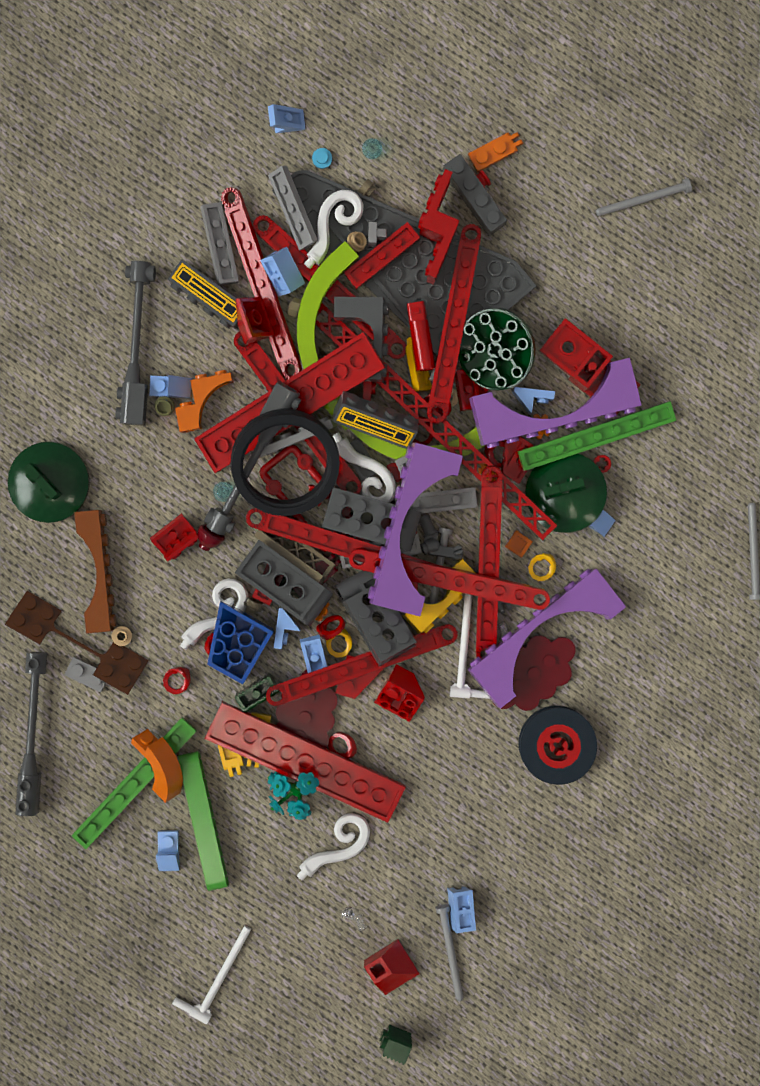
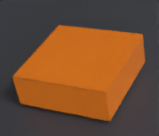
[505,530,533,558]

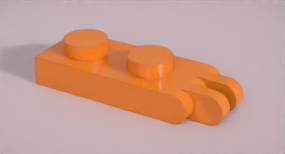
[468,132,523,173]

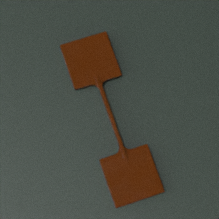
[5,591,149,695]

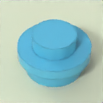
[312,148,332,169]

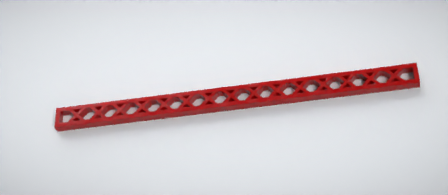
[316,303,557,541]

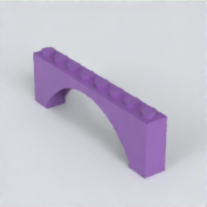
[469,358,642,449]
[368,443,463,617]
[467,568,626,709]

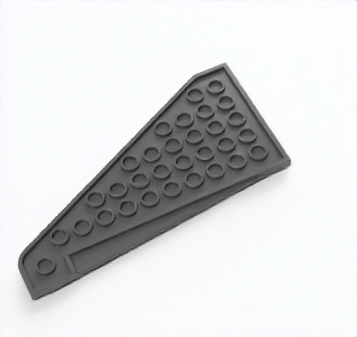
[272,170,537,357]

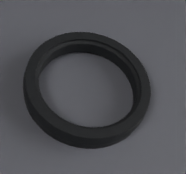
[230,409,340,516]

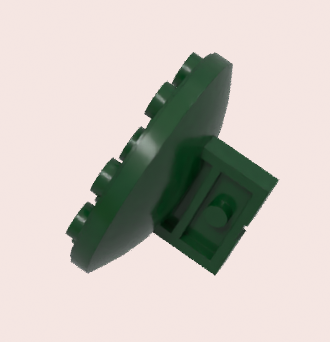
[459,308,536,391]
[8,442,90,523]
[525,454,607,533]

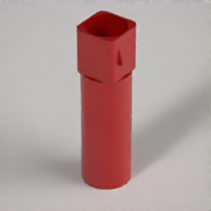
[407,301,435,372]

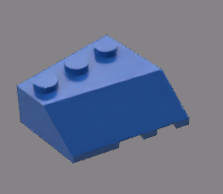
[207,601,274,684]

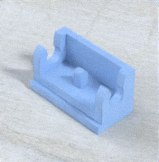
[260,247,305,296]
[447,887,476,933]

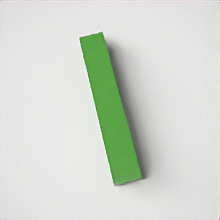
[178,751,229,891]

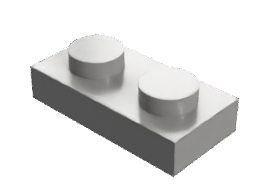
[64,656,106,692]

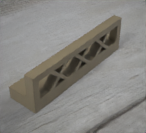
[254,530,336,585]

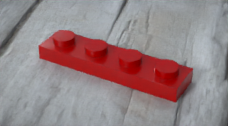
[344,222,420,290]

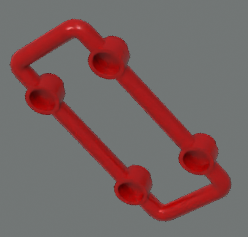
[259,445,353,552]

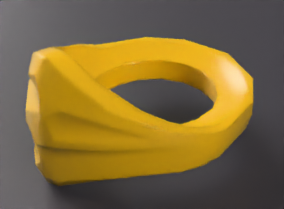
[528,553,556,581]
[326,628,352,658]

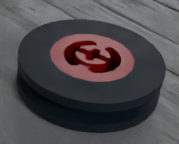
[518,706,597,785]

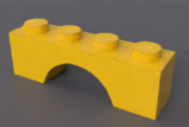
[402,559,475,633]

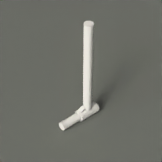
[450,593,490,699]
[172,925,251,1025]

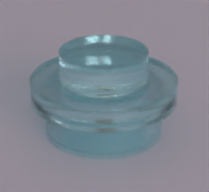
[362,138,382,159]
[213,482,233,502]

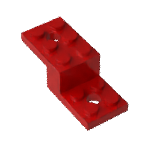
[418,169,460,285]
[539,318,641,414]

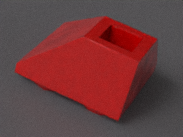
[374,664,425,722]
[364,939,420,995]

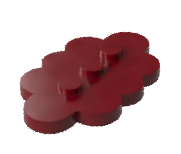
[492,635,576,711]
[275,669,338,748]

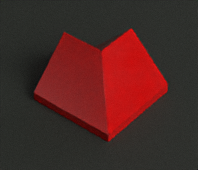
[235,297,274,345]

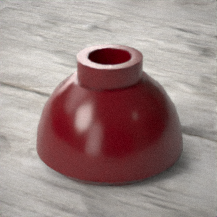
[198,524,225,551]

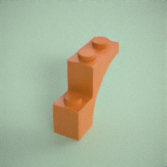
[175,370,234,433]

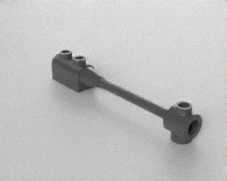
[115,261,156,426]
[204,381,302,535]
[15,652,47,816]

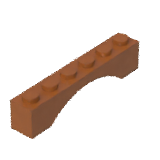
[74,510,117,634]

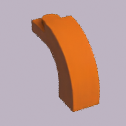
[131,729,183,803]

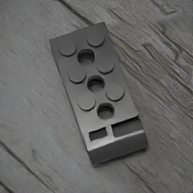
[322,487,422,552]
[235,540,333,627]
[334,570,416,667]

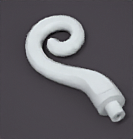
[304,190,364,269]
[333,432,396,503]
[180,578,249,650]
[297,813,370,881]

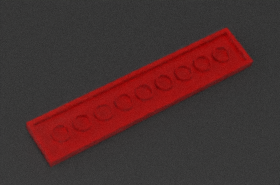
[194,332,386,473]
[204,701,406,823]

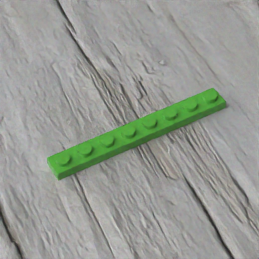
[517,401,676,471]
[72,717,197,849]

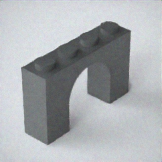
[334,297,389,382]

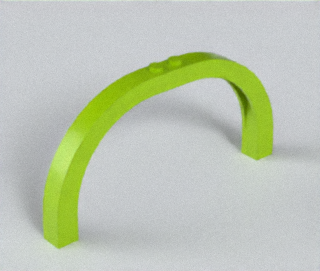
[297,241,485,459]

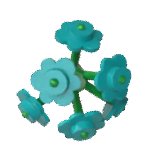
[268,771,319,820]

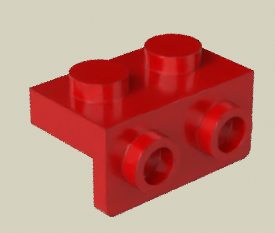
[150,513,199,562]

